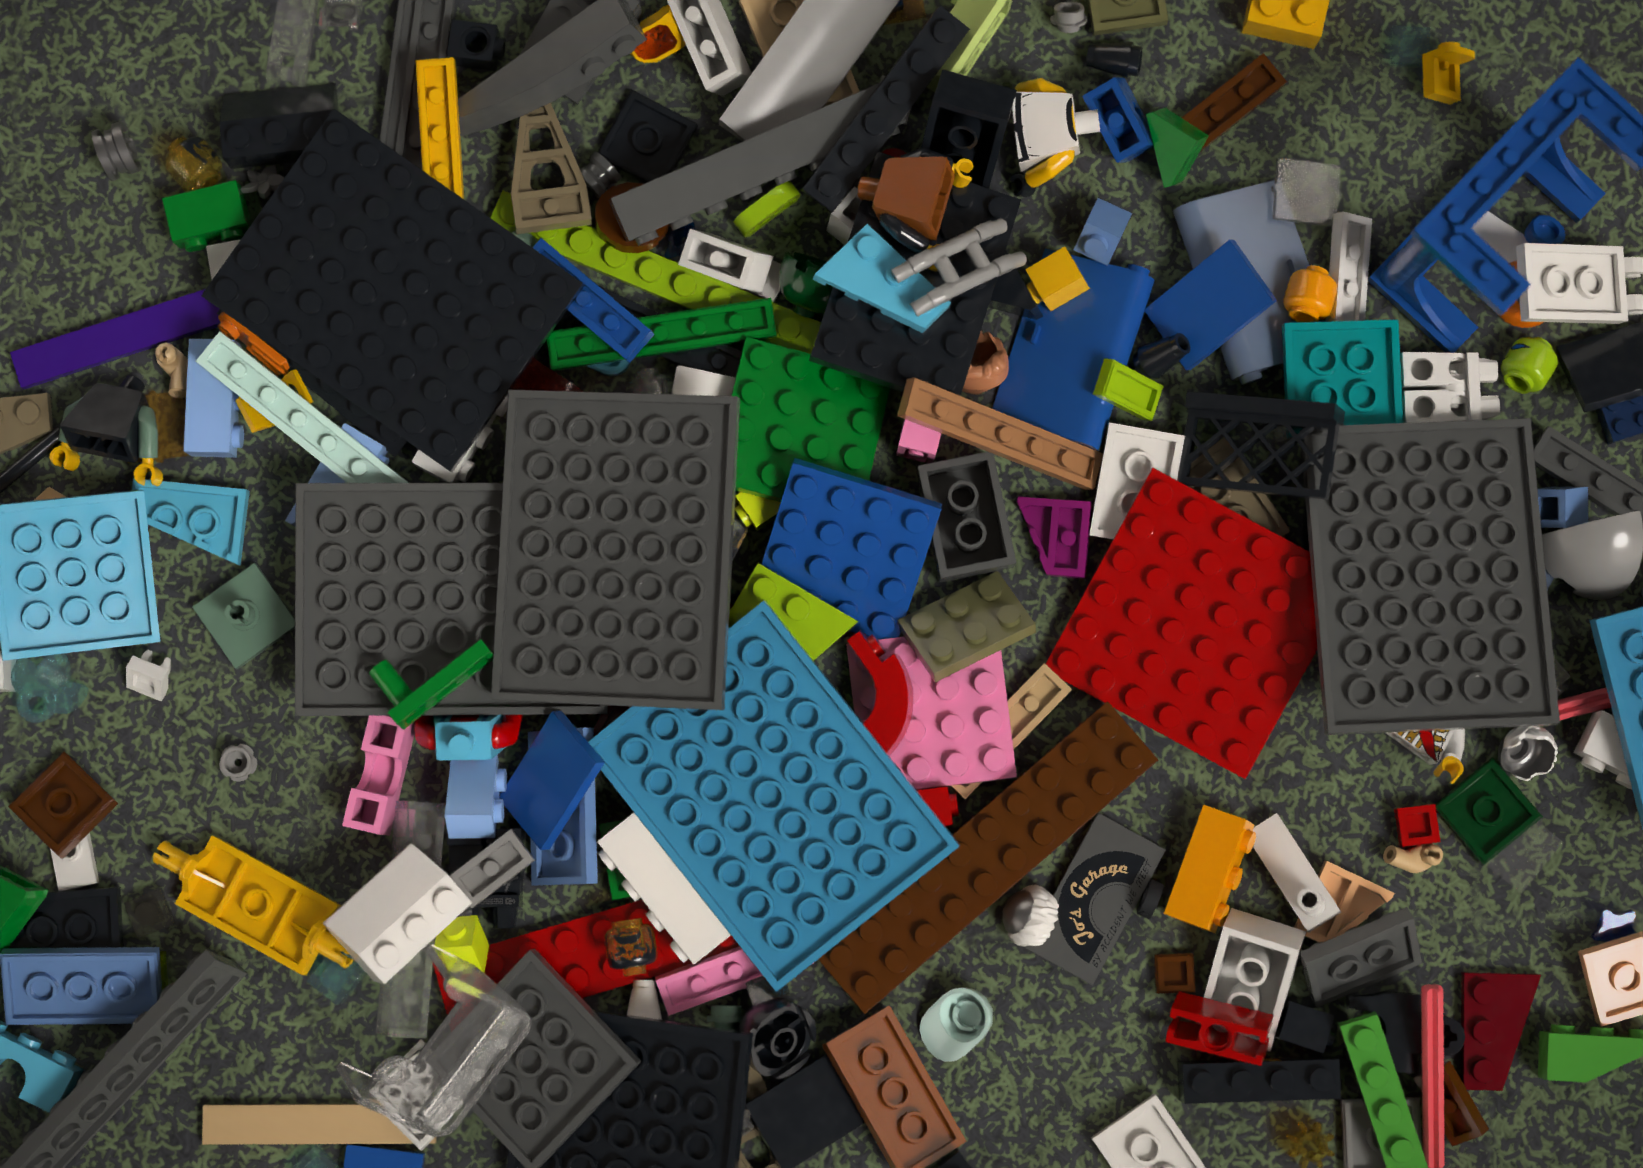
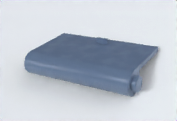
[1173,179,1326,386]

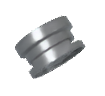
[91,121,142,181]

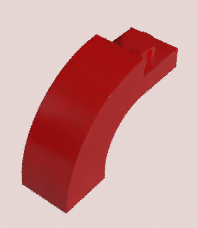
[847,631,913,756]

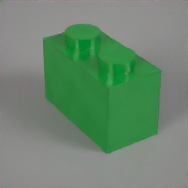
[162,180,251,252]

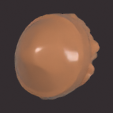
[962,330,1009,395]

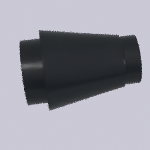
[1086,42,1143,79]
[1133,333,1191,379]

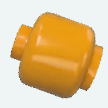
[1283,265,1337,322]

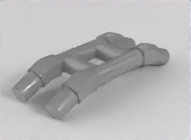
[891,218,1027,317]

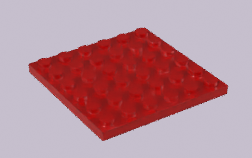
[1045,468,1318,779]

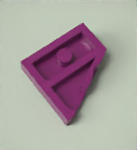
[1017,497,1092,579]

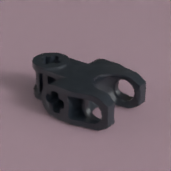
[1343,991,1465,1073]

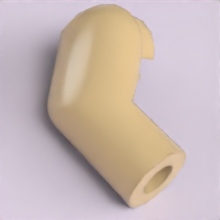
[155,343,188,398]
[1383,843,1443,873]

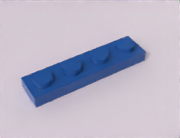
[533,238,655,363]

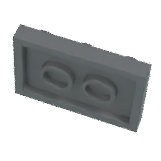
[1300,907,1422,1008]

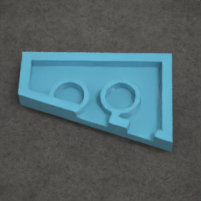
[813,224,951,333]
[132,478,250,566]

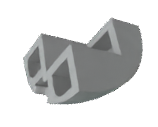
[1542,510,1643,600]

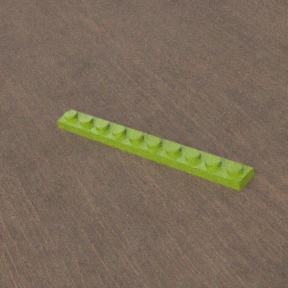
[491,190,821,354]

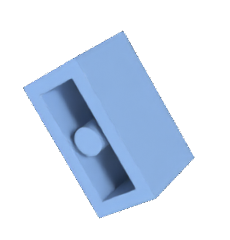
[445,754,507,839]

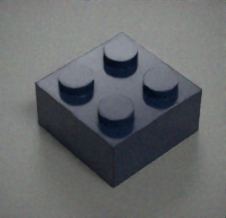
[1595,396,1643,445]

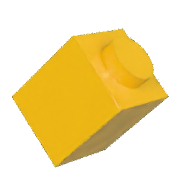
[1025,246,1090,312]

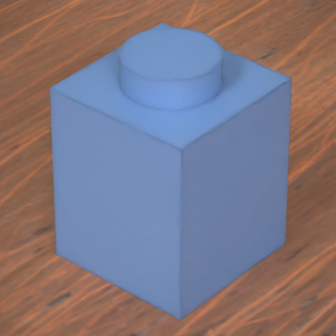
[1074,198,1132,266]
[1537,487,1588,528]

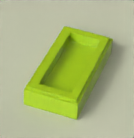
[1093,359,1163,421]

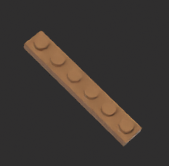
[897,378,1103,490]

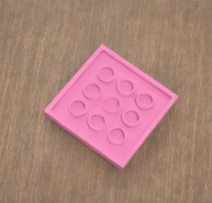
[846,637,1017,790]

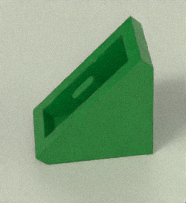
[1146,108,1209,188]

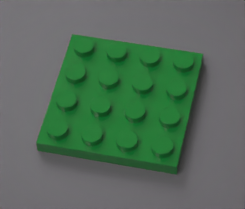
[731,337,890,502]

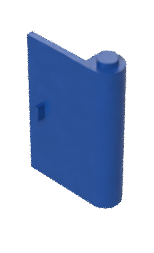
[992,248,1155,452]

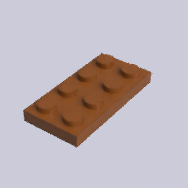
[822,1005,967,1168]

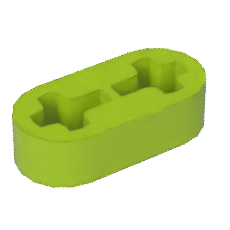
[733,181,801,238]

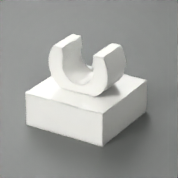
[126,650,171,701]

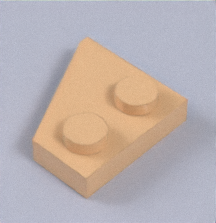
[1294,861,1395,943]

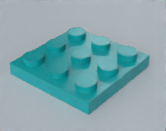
[1282,319,1403,439]

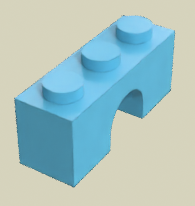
[0,1020,84,1113]

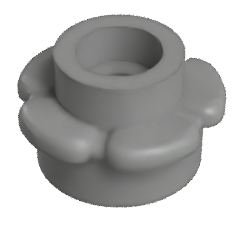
[1050,1,1087,33]
[219,744,257,782]

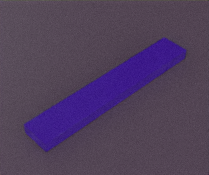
[10,289,220,390]

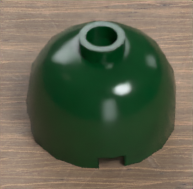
[779,252,833,319]

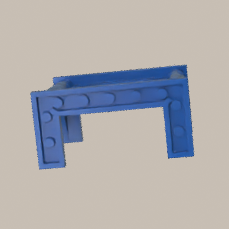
[1368,57,1643,353]

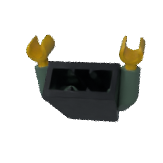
[49,375,163,486]

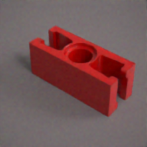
[1165,991,1274,1066]

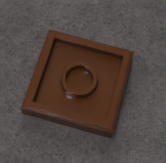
[8,752,118,859]

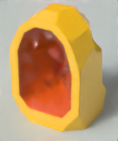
[630,4,686,63]

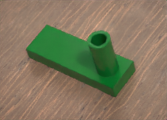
[369,639,494,730]

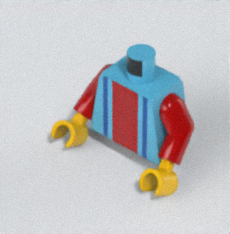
[414,715,523,760]

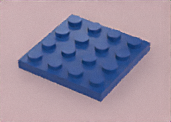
[761,458,942,640]

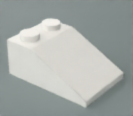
[1196,908,1306,1051]

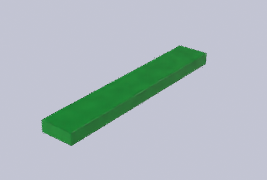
[547,298,777,371]

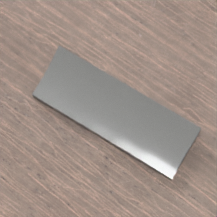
[719,0,900,142]

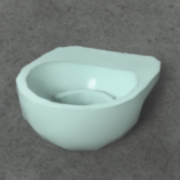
[919,987,993,1062]

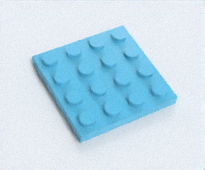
[0,489,160,661]

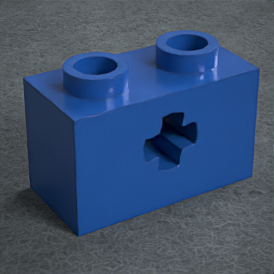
[1082,77,1154,163]

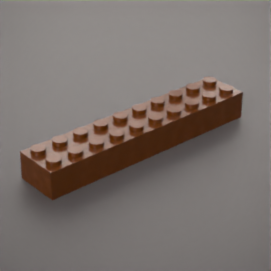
[818,701,1158,1014]

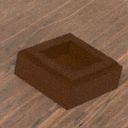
[1154,953,1195,994]

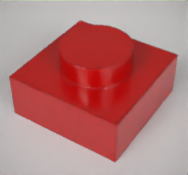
[1394,804,1441,847]

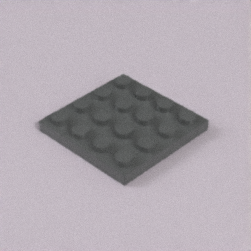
[426,949,641,1168]

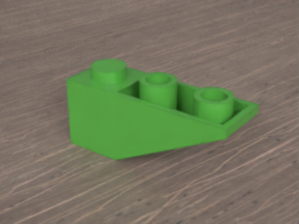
[1538,1024,1643,1082]

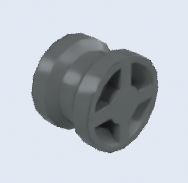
[579,151,622,199]

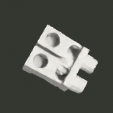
[1400,352,1500,423]

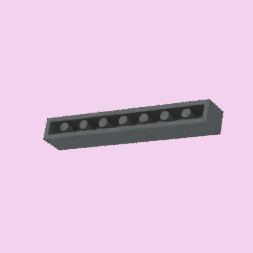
[608,83,907,245]

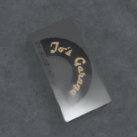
[1024,813,1166,985]

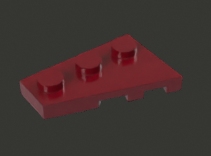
[1461,972,1541,1091]

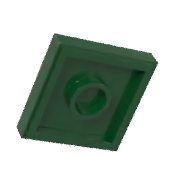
[1435,757,1543,866]

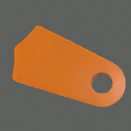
[218,312,290,376]

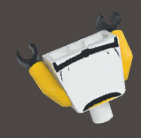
[1002,78,1100,197]

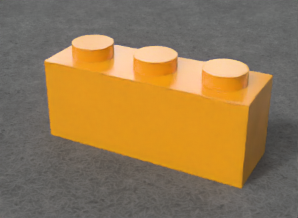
[1164,805,1256,933]

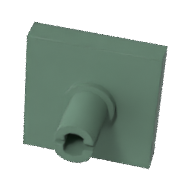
[192,563,295,669]

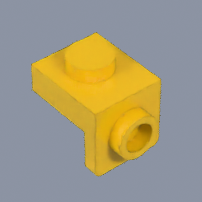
[1422,42,1475,105]

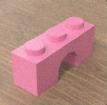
[342,716,415,836]

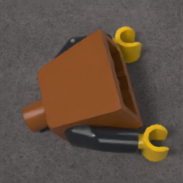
[858,148,973,271]

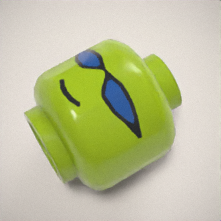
[1500,337,1558,394]

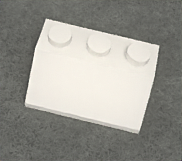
[323,843,472,984]

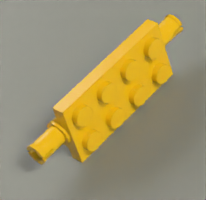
[153,835,354,976]

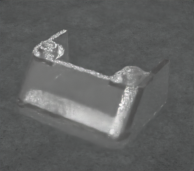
[337,944,532,1137]

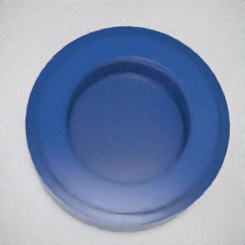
[1524,215,1565,244]

